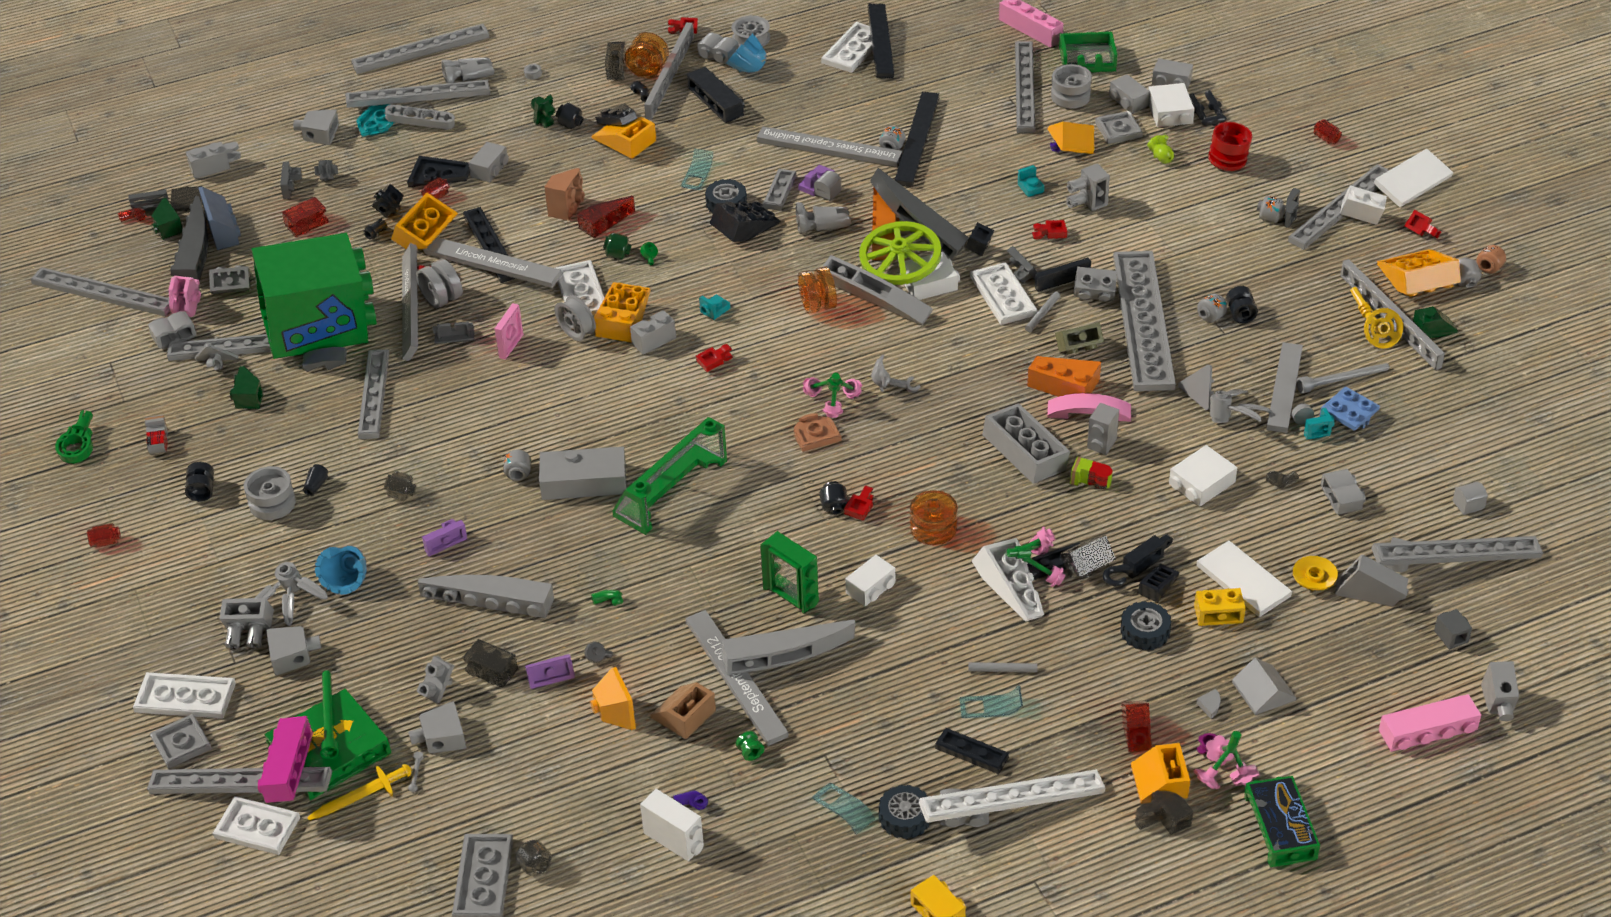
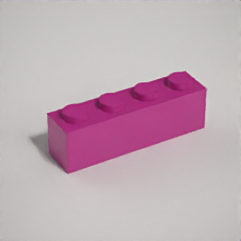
[258,716,313,803]

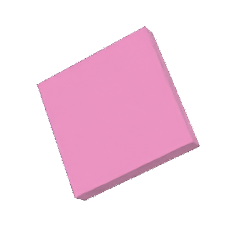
[494,303,524,360]

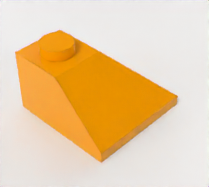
[590,667,636,730]

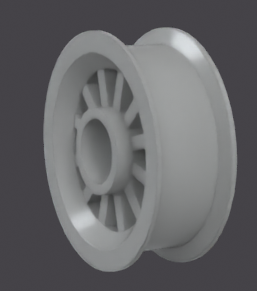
[732,16,770,47]
[555,295,596,341]

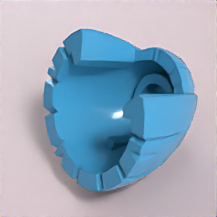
[726,34,767,73]
[315,546,367,595]

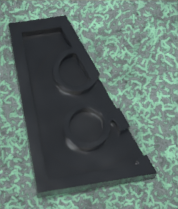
[595,103,637,125]
[407,155,470,187]

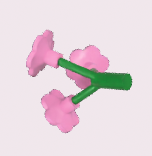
[1194,731,1260,789]

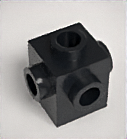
[371,183,404,218]

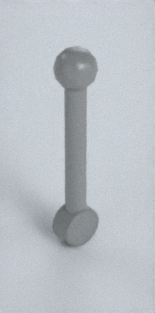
[408,751,424,792]

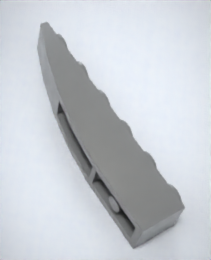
[820,255,933,326]
[418,575,554,618]
[721,620,855,675]

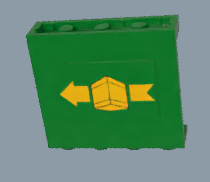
[264,688,391,801]

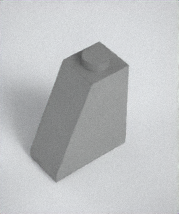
[1335,554,1408,607]

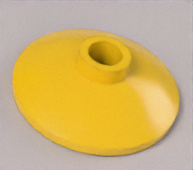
[1293,556,1338,590]

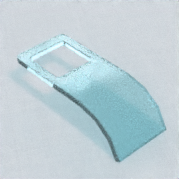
[681,148,714,190]
[960,685,1023,718]
[812,783,875,835]

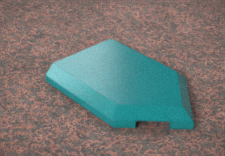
[356,104,403,137]

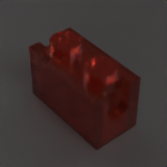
[282,197,329,237]

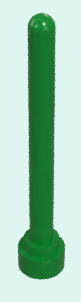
[320,670,339,759]

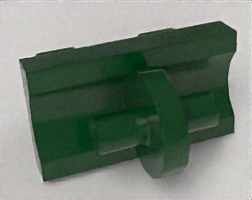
[531,94,555,128]

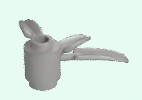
[1210,389,1271,423]
[255,562,328,626]

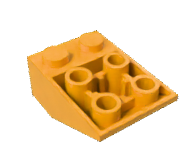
[591,117,656,159]
[594,282,651,343]

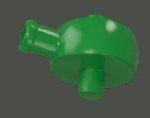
[640,242,658,265]

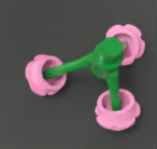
[803,372,862,418]
[1007,527,1065,587]

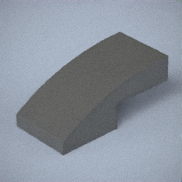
[1284,188,1300,228]
[303,347,347,372]

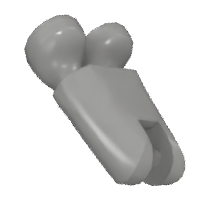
[441,58,494,83]
[796,202,851,233]

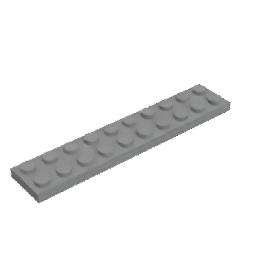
[1113,251,1176,391]

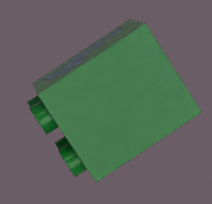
[251,233,377,359]

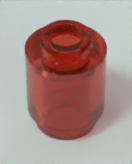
[1314,119,1342,144]
[421,177,450,199]
[87,523,121,548]

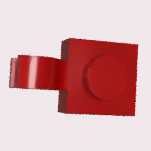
[668,17,698,34]
[1404,209,1442,239]
[1032,220,1068,239]
[695,344,733,372]
[844,485,874,521]

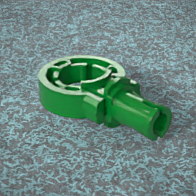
[55,410,93,464]

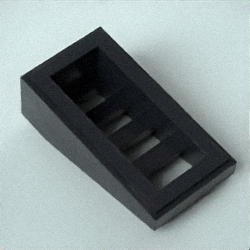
[1138,563,1180,603]

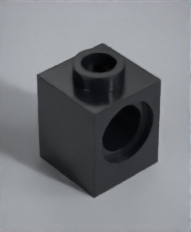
[965,222,994,256]

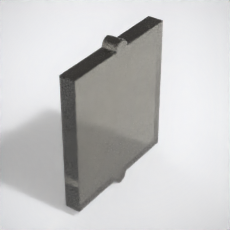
[170,186,203,212]

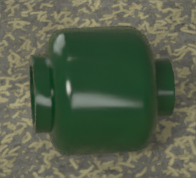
[603,233,632,260]

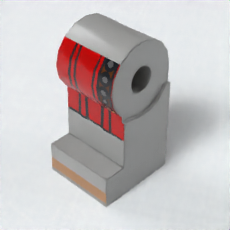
[145,415,168,454]

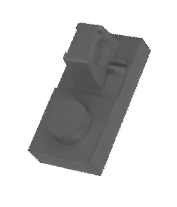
[280,161,302,199]
[1007,246,1038,284]

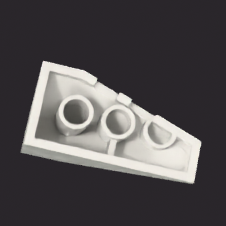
[972,538,1044,621]

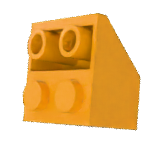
[1131,743,1190,804]

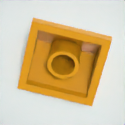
[1048,122,1094,154]

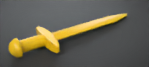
[307,764,412,820]

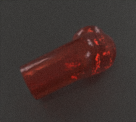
[118,208,146,222]

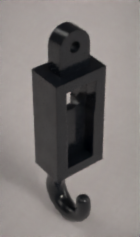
[1103,534,1173,587]

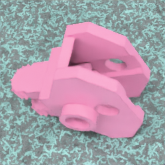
[169,276,201,317]

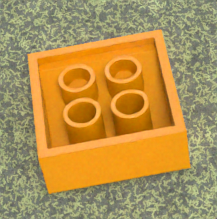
[1377,249,1461,297]

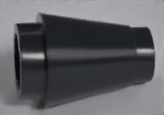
[302,464,329,496]

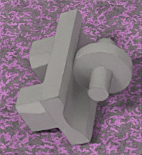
[417,656,454,703]

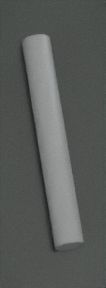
[1025,292,1060,332]
[968,662,1037,673]

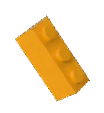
[391,193,458,249]

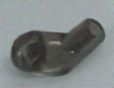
[1265,471,1299,488]

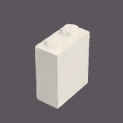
[1148,83,1194,127]
[900,252,960,300]
[1169,445,1238,507]
[640,789,704,861]

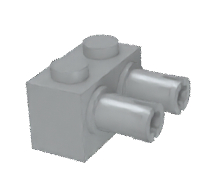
[1066,163,1110,211]
[220,598,274,649]

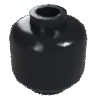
[556,103,584,129]
[819,481,849,515]

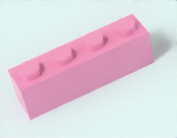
[999,0,1064,48]
[1379,694,1481,752]

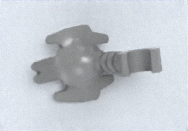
[871,355,921,393]

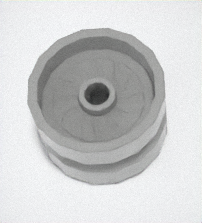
[1051,64,1092,109]
[416,258,463,309]
[244,466,296,520]

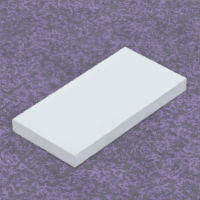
[821,22,873,73]
[1374,149,1453,207]
[556,260,605,317]
[970,262,1038,325]
[1196,541,1292,617]
[133,672,236,719]

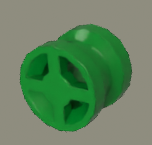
[736,731,765,761]

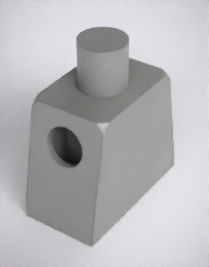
[293,110,339,145]
[267,626,322,675]
[1481,661,1519,721]
[408,701,466,753]

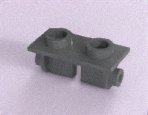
[433,321,474,344]

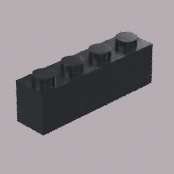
[687,67,745,124]

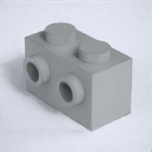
[1074,267,1117,302]

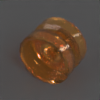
[624,32,669,78]
[798,266,837,314]
[910,490,958,545]

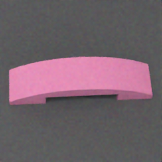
[1047,393,1131,422]

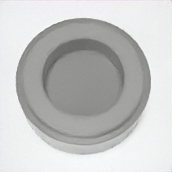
[524,64,542,80]
[1292,404,1314,425]

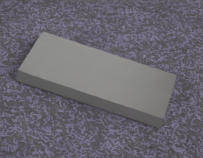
[452,834,514,917]

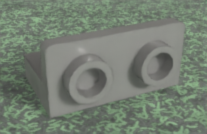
[209,265,252,294]

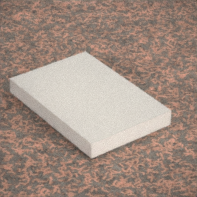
[213,796,300,855]

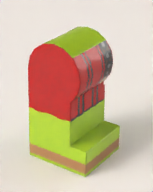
[1070,457,1113,489]

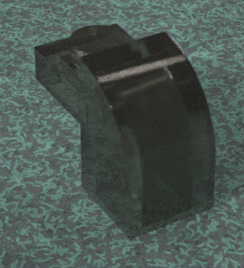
[1135,791,1194,835]

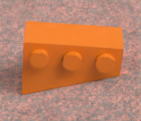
[1027,356,1101,397]

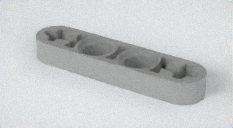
[385,105,455,129]

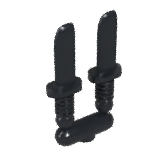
[1189,90,1227,126]

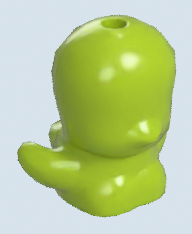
[1147,135,1174,164]

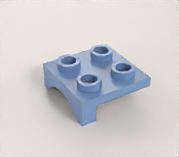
[1319,386,1380,431]

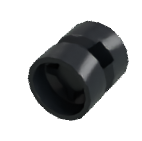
[1226,286,1258,324]
[185,462,215,502]

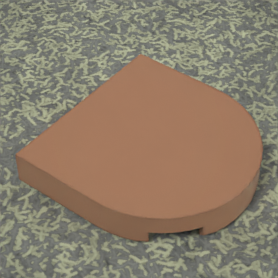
[794,413,842,452]

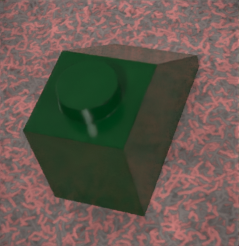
[151,198,183,240]
[1413,306,1458,339]

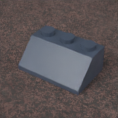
[198,187,241,250]

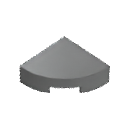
[1196,689,1221,719]

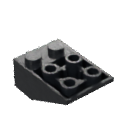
[710,201,781,242]

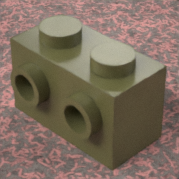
[1055,322,1104,355]

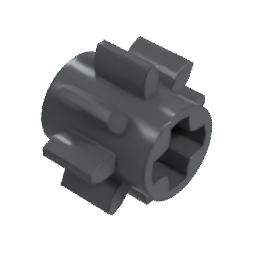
[314,160,338,181]

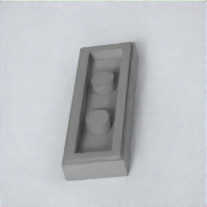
[763,169,797,211]

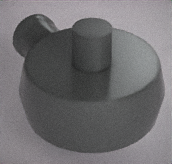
[584,641,613,663]

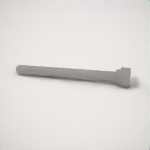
[1297,363,1390,394]

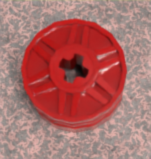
[1208,122,1253,171]

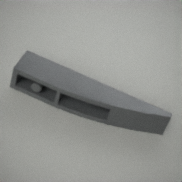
[870,168,969,261]
[171,196,208,282]

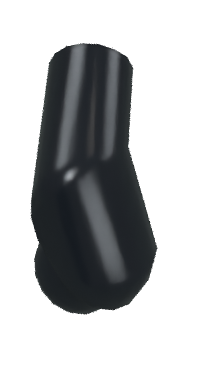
[630,81,649,102]

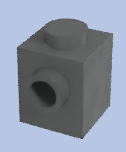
[1434,609,1472,650]

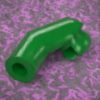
[591,590,624,606]

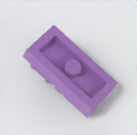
[798,165,835,196]
[422,519,467,556]
[525,654,575,689]

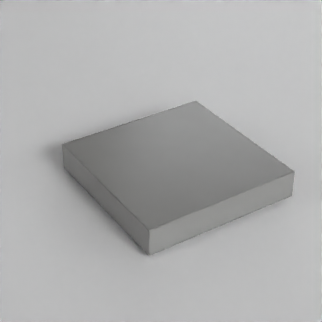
[1095,111,1143,144]
[150,714,212,769]

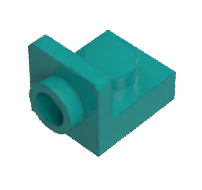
[1018,165,1045,197]
[699,294,731,320]
[1304,408,1334,440]

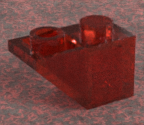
[1121,700,1152,752]

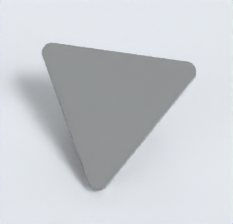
[195,344,239,371]
[1178,365,1214,410]

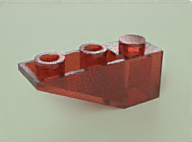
[577,196,635,238]

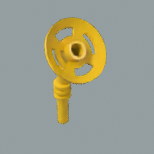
[1350,287,1403,349]

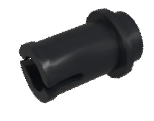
[364,218,388,239]

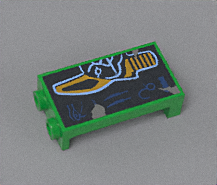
[1244,776,1320,868]

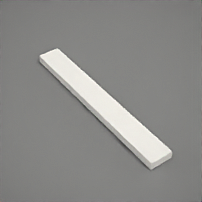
[919,769,1106,823]

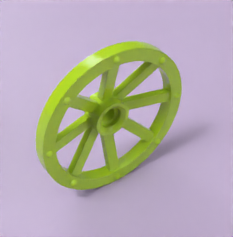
[859,221,941,285]

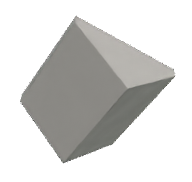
[1232,658,1296,715]

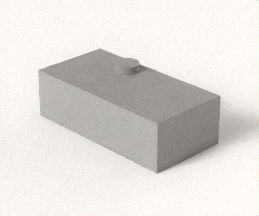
[982,403,1070,484]
[539,446,627,500]

